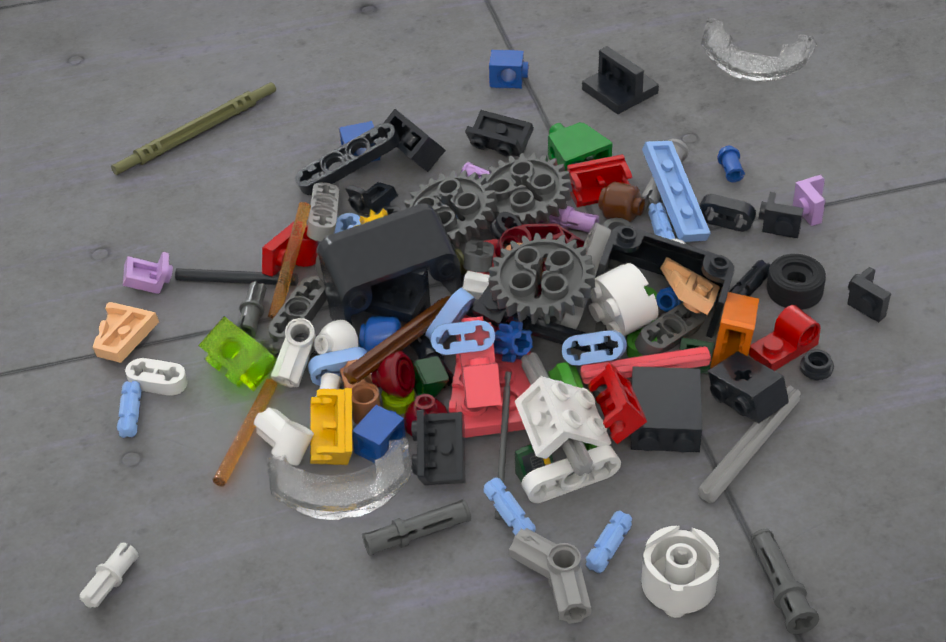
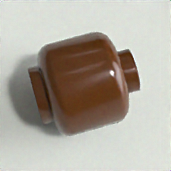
[598,182,645,222]

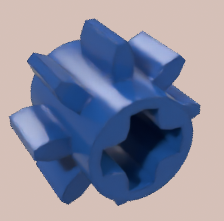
[493,321,533,363]

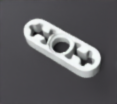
[521,445,621,503]

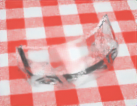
[701,18,817,82]
[266,436,412,520]

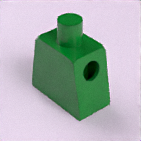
[548,122,613,171]

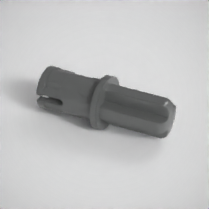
[236,281,267,339]

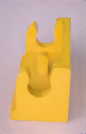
[310,388,352,465]

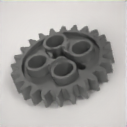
[481,153,572,227]
[402,170,498,249]
[488,233,596,324]

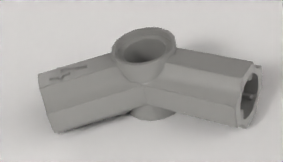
[509,528,592,624]

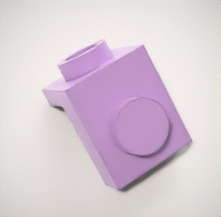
[793,175,825,226]
[123,252,173,294]

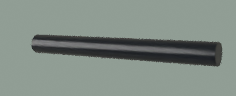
[175,268,298,286]

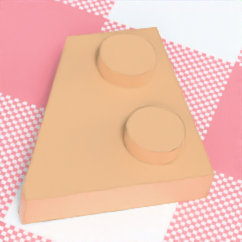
[660,257,720,315]
[93,302,159,363]

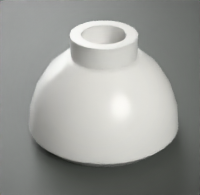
[314,320,358,354]

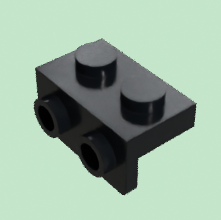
[465,110,534,157]
[411,409,466,485]

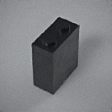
[631,366,702,453]

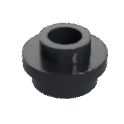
[800,349,834,380]

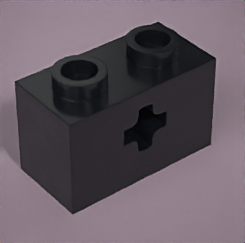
[384,109,446,172]
[708,351,789,424]

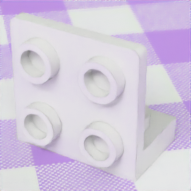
[515,376,611,459]

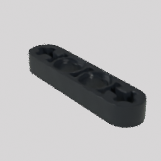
[295,123,400,195]

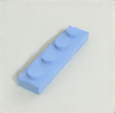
[642,141,711,242]

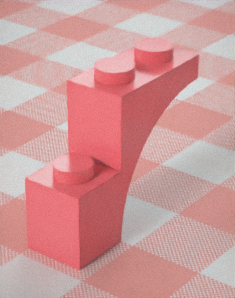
[456,316,502,408]

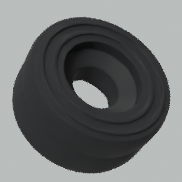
[767,254,826,310]

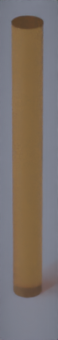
[268,202,311,319]
[213,379,278,487]

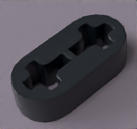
[699,194,756,232]

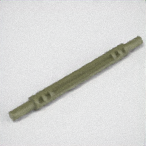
[111,82,276,175]

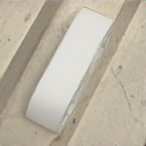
[125,358,188,395]

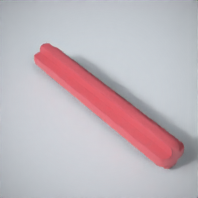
[580,346,711,384]

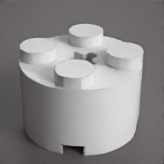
[589,263,658,337]
[641,526,719,618]

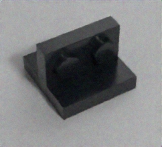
[582,46,659,114]
[364,266,431,323]

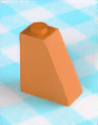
[710,292,759,368]

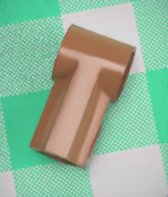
[340,359,381,424]

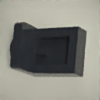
[345,182,398,215]
[758,192,804,239]
[847,267,891,323]

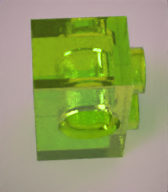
[198,316,277,392]

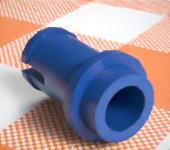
[717,145,745,182]
[656,286,683,312]

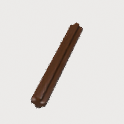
[343,296,450,385]

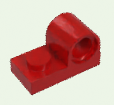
[262,221,319,277]
[748,305,821,371]

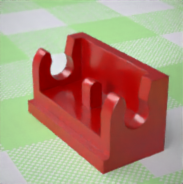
[567,154,632,207]
[588,362,647,444]

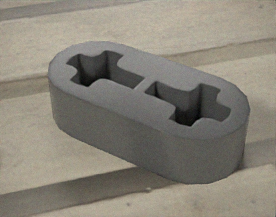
[463,241,494,272]

